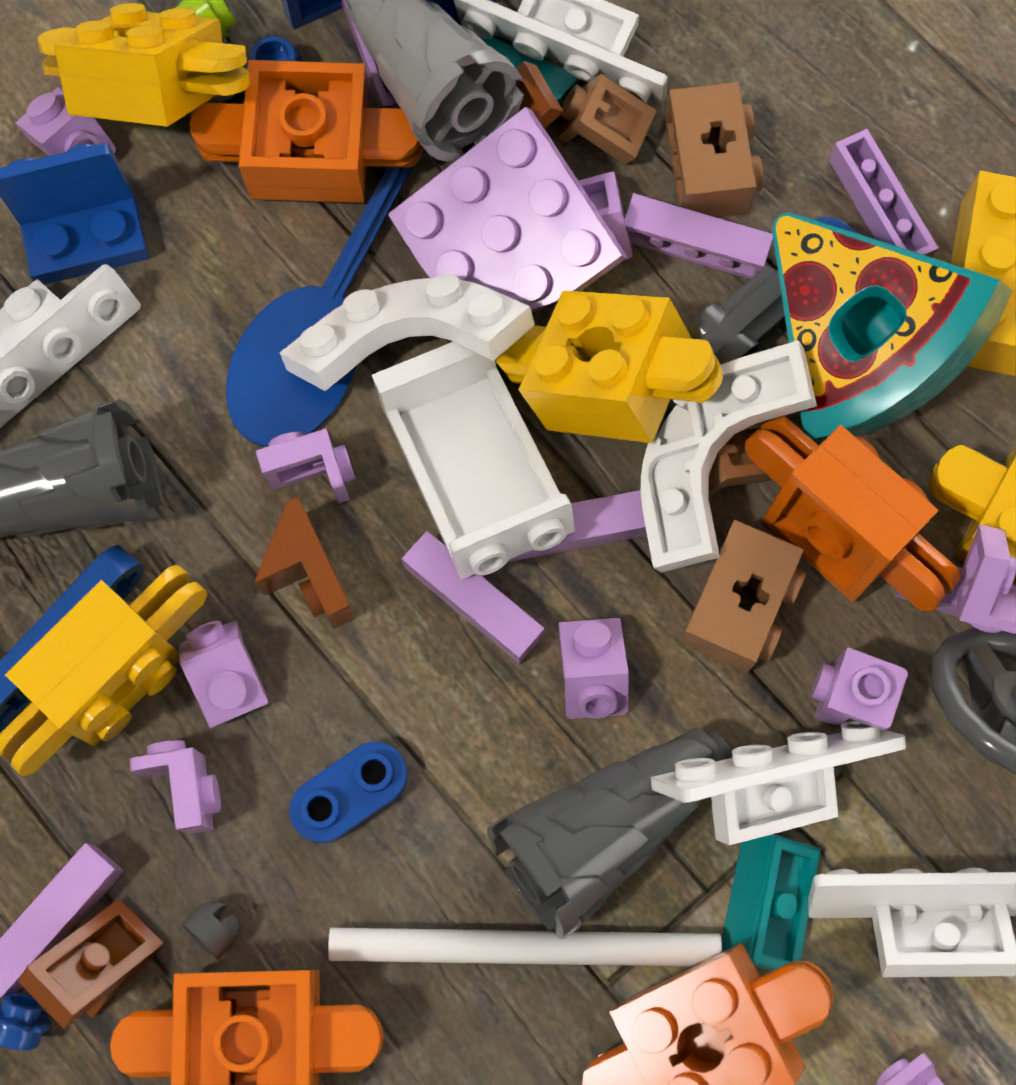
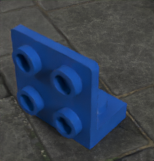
[0,143,150,285]

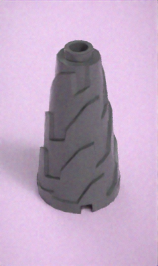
[0,399,162,539]
[487,727,732,939]

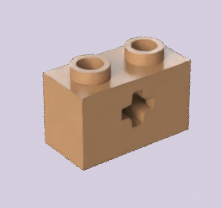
[665,82,763,217]
[680,519,806,673]

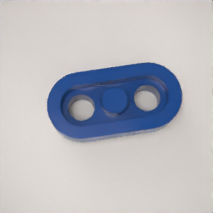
[289,742,408,844]

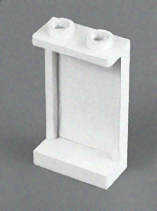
[372,342,575,580]

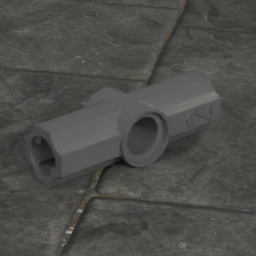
[664,265,785,417]

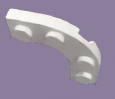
[280,274,535,391]
[640,340,817,573]

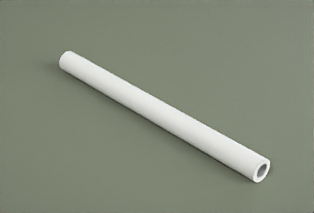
[328,928,722,967]

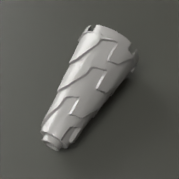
[345,0,524,162]

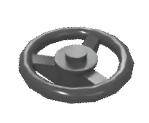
[931,627,1016,774]

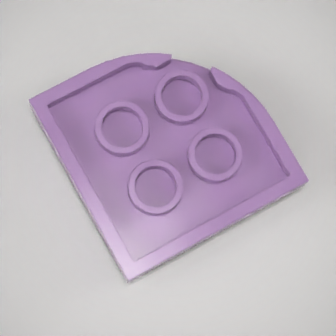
[388,107,628,312]

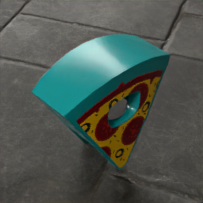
[772,212,1013,444]

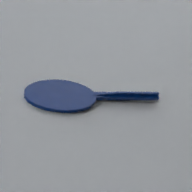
[226,166,414,447]

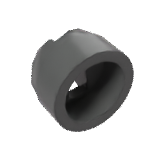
[181,901,240,960]

